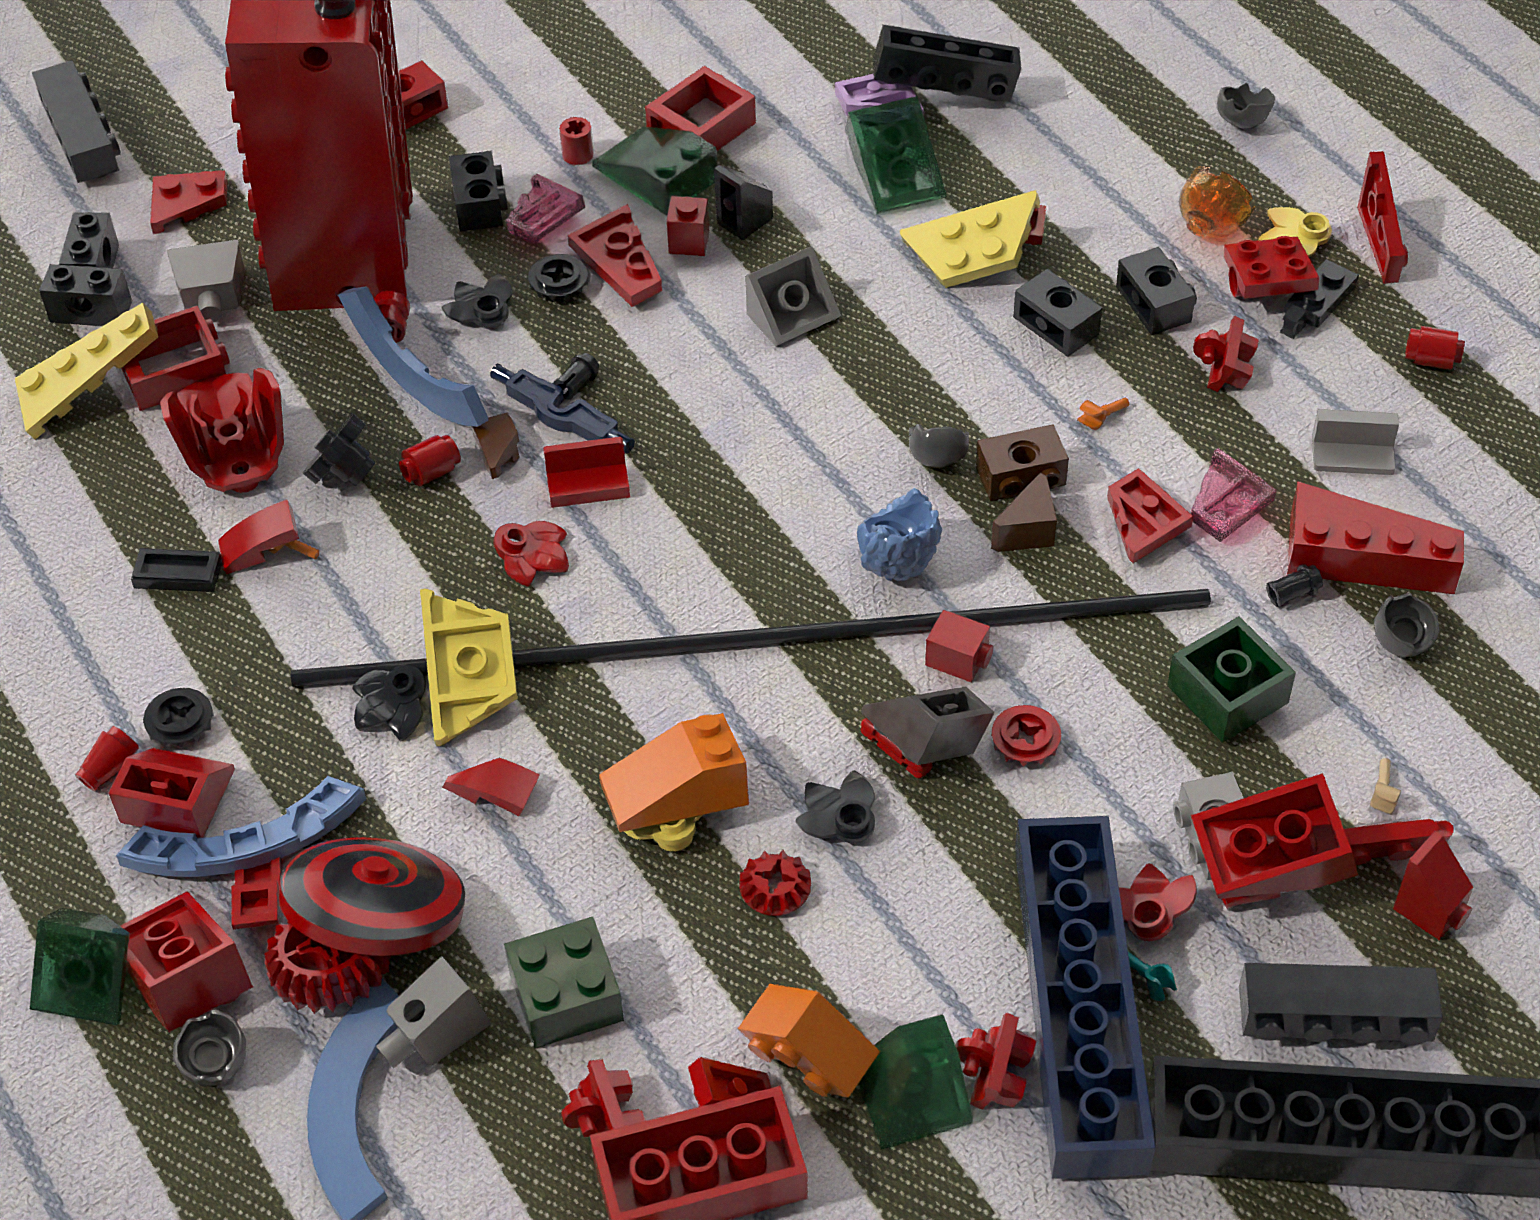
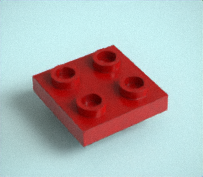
[1224,236,1320,299]

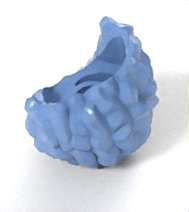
[857,488,942,582]

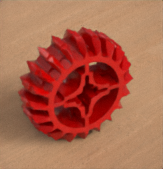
[264,921,391,1014]

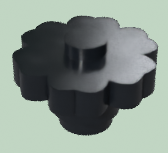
[303,413,375,486]

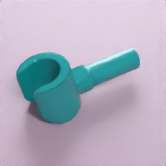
[1128,952,1177,1001]

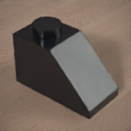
[714,165,773,240]

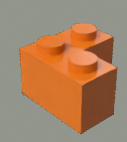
[738,984,880,1098]

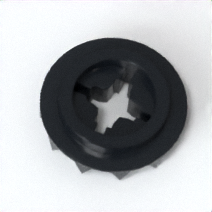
[528,254,588,302]
[143,688,214,748]

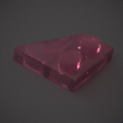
[506,173,586,244]
[1191,448,1277,542]

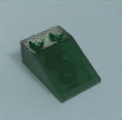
[845,96,947,214]
[592,127,718,216]

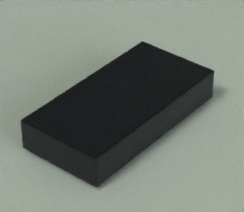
[131,548,222,592]

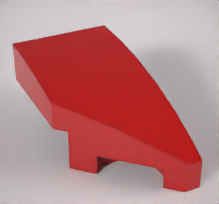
[442,757,540,816]

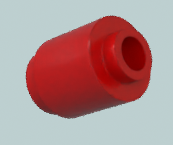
[1405,326,1465,370]
[399,435,461,487]

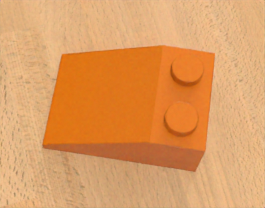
[599,713,749,832]

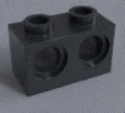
[449,151,508,231]

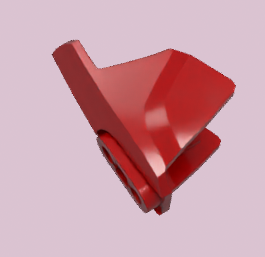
[160,368,284,493]

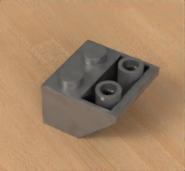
[861,686,995,765]

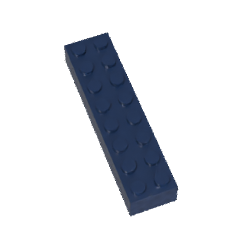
[1015,815,1155,1179]

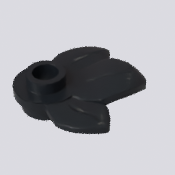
[442,274,513,327]
[352,664,426,741]
[796,770,875,843]

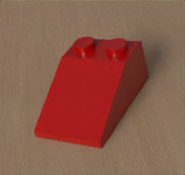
[1191,773,1358,899]
[105,891,253,1033]

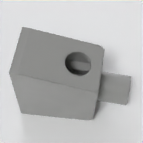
[167,239,245,322]
[376,957,491,1068]

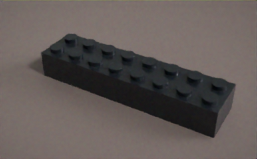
[1149,1055,1540,1196]

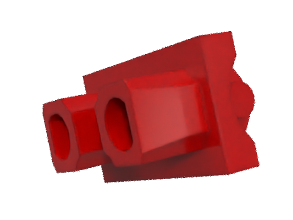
[1193,316,1259,392]
[953,1012,1037,1110]
[561,1059,646,1137]

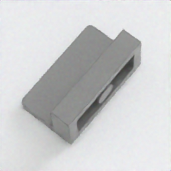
[1312,409,1399,475]

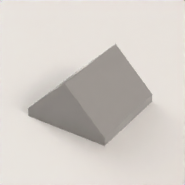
[745,246,841,346]

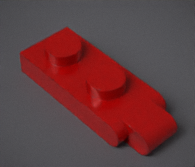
[1344,819,1454,865]

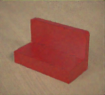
[543,437,630,508]

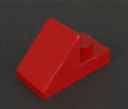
[688,1057,772,1107]

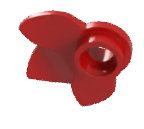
[493,521,569,587]
[1119,863,1197,942]

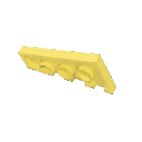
[15,303,158,440]

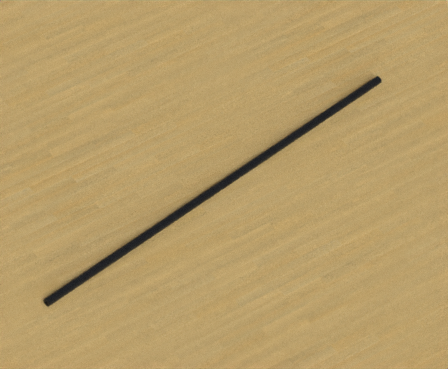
[291,588,1211,687]

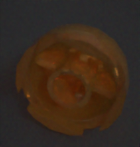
[1179,166,1255,238]

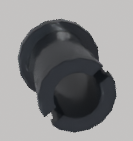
[553,353,599,400]
[1266,564,1323,607]

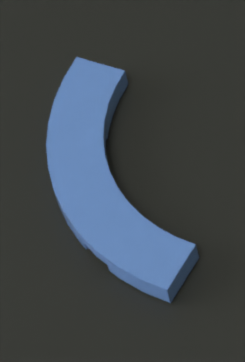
[338,286,488,426]
[116,776,366,877]
[307,979,399,1220]

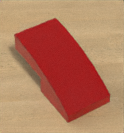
[218,499,299,574]
[231,857,283,930]

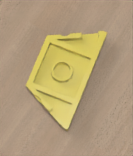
[900,190,1040,288]
[420,589,518,746]

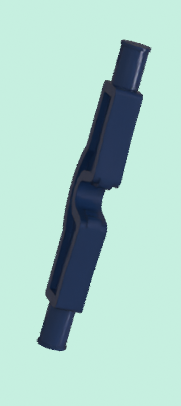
[490,364,635,454]

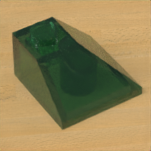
[29,908,129,1025]
[858,1014,973,1150]

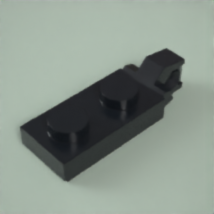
[1280,259,1359,339]

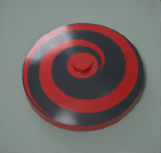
[279,837,466,956]

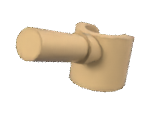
[1370,758,1401,815]

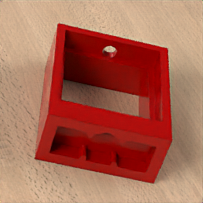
[645,65,756,166]
[121,305,230,411]

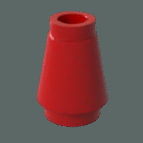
[75,726,139,792]

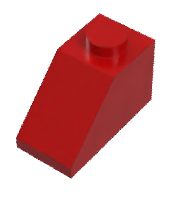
[1393,831,1473,940]

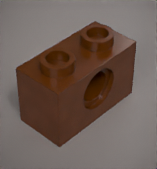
[975,424,1069,501]

